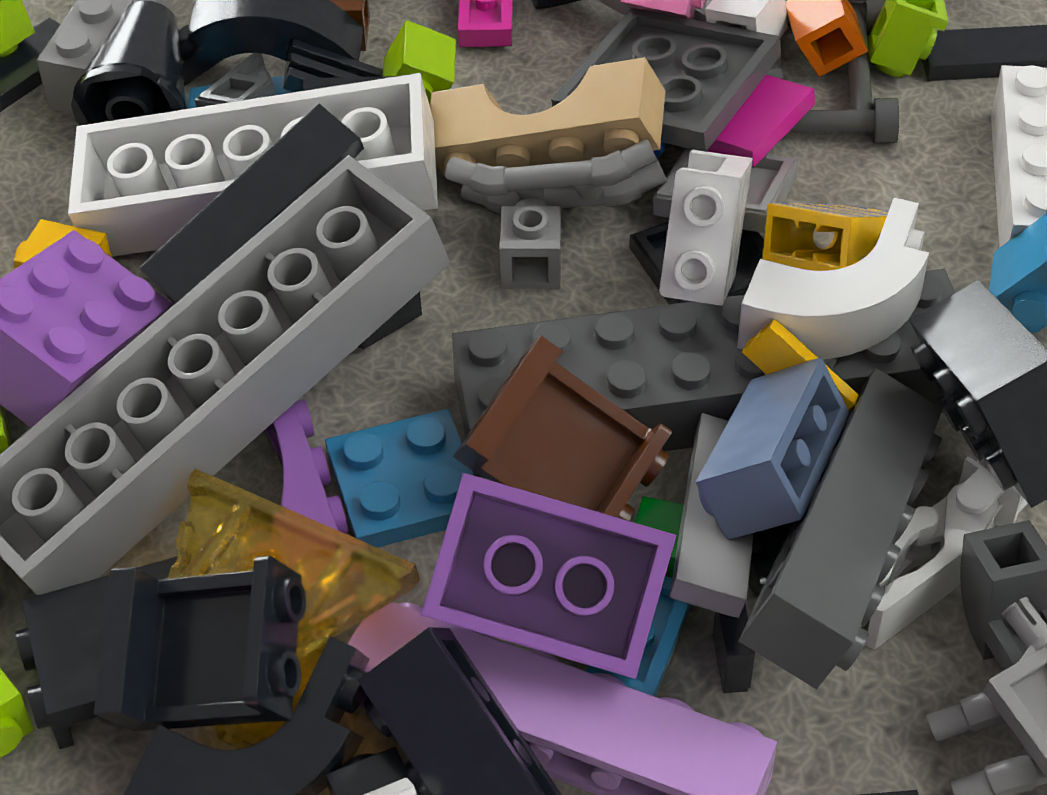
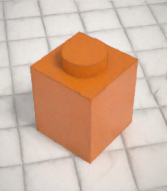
[786,0,868,77]

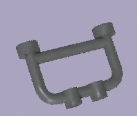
[767,0,899,143]

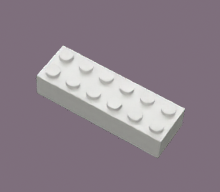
[68,73,438,257]

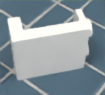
[659,150,753,306]

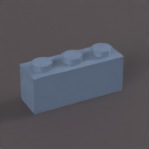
[696,357,850,540]

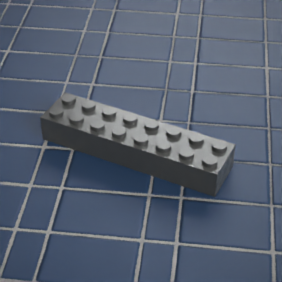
[452,268,955,477]

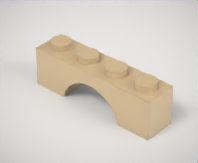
[430,57,666,176]

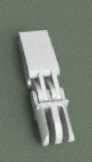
[860,457,1028,649]

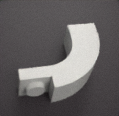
[737,197,929,359]

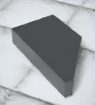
[194,53,275,108]

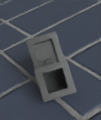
[960,520,1047,671]

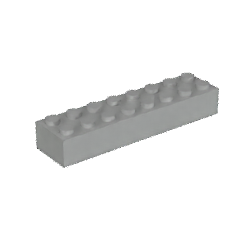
[0,155,451,595]

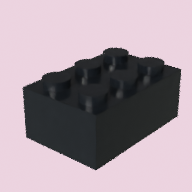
[908,280,1047,508]

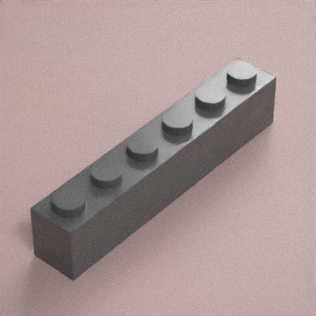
[739,368,943,690]

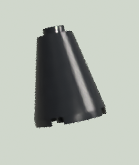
[71,1,186,126]

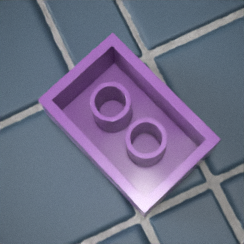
[0,230,173,428]
[421,473,677,679]

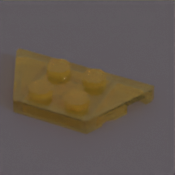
[168,469,420,659]

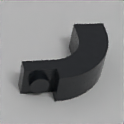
[179,0,363,86]
[124,636,370,795]

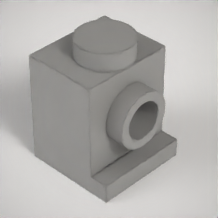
[499,198,561,289]

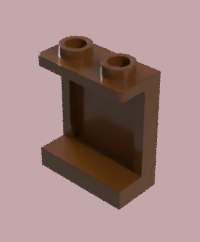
[453,335,672,521]

